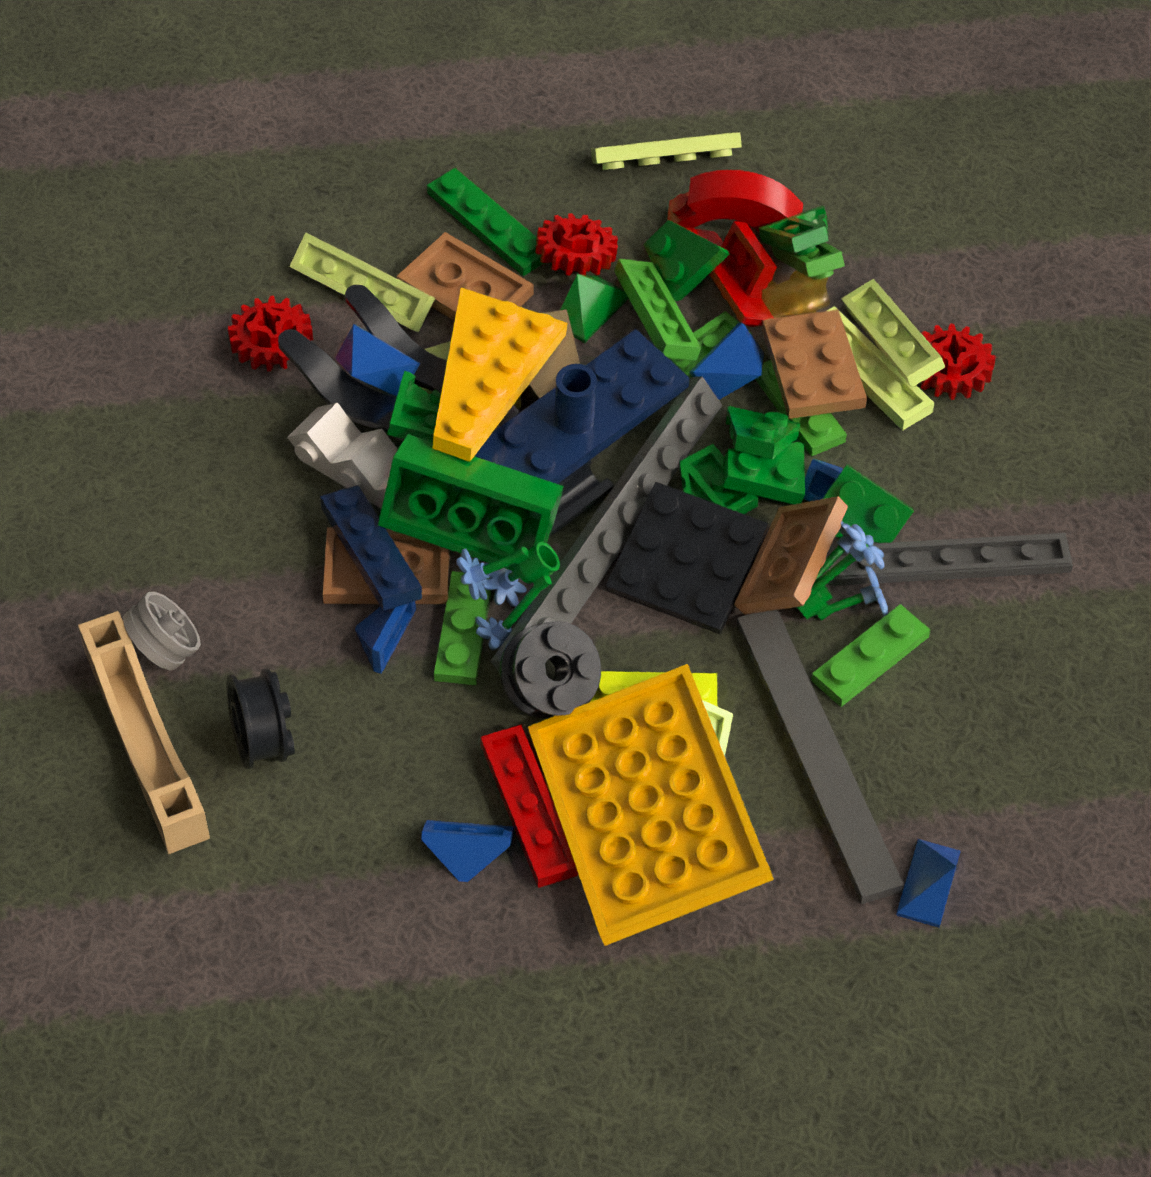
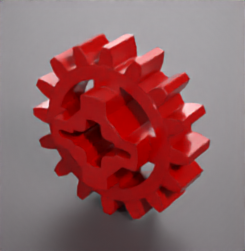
[536,213,618,276]
[228,296,313,372]
[921,323,996,400]

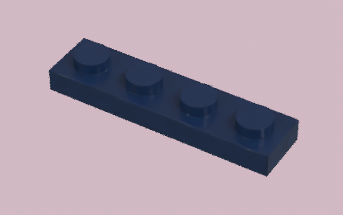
[320,485,422,611]

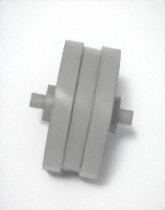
[123,592,201,670]

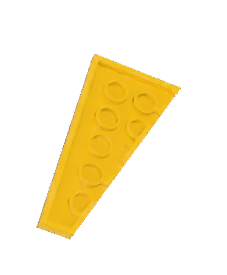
[432,287,568,462]

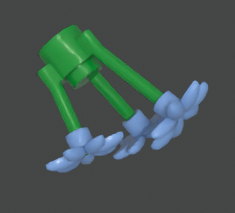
[798,521,888,621]
[456,542,560,650]

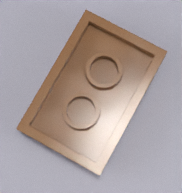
[397,232,534,321]
[762,309,867,419]
[734,496,848,615]
[323,527,450,604]

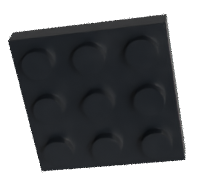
[606,482,769,634]

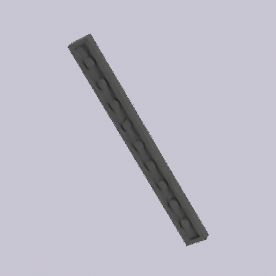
[490,376,722,673]

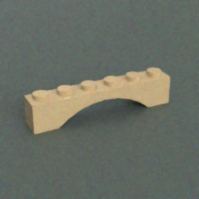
[78,611,210,854]

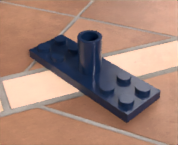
[475,329,690,484]

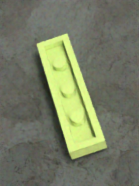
[591,132,742,170]
[289,233,435,332]
[841,279,945,387]
[827,306,934,431]

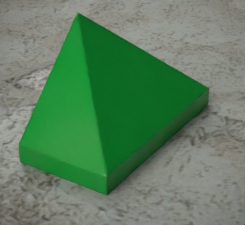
[560,274,629,343]

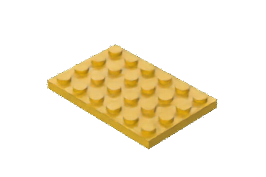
[528,664,774,946]

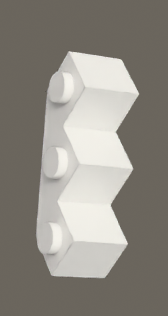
[287,403,398,509]

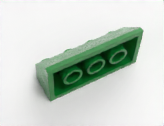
[378,434,564,571]

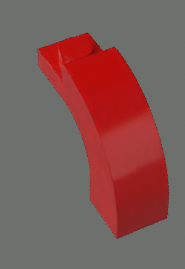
[667,170,803,234]

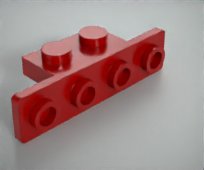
[686,221,777,327]

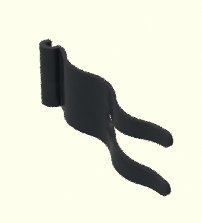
[278,285,614,539]

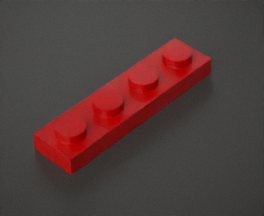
[480,725,579,888]

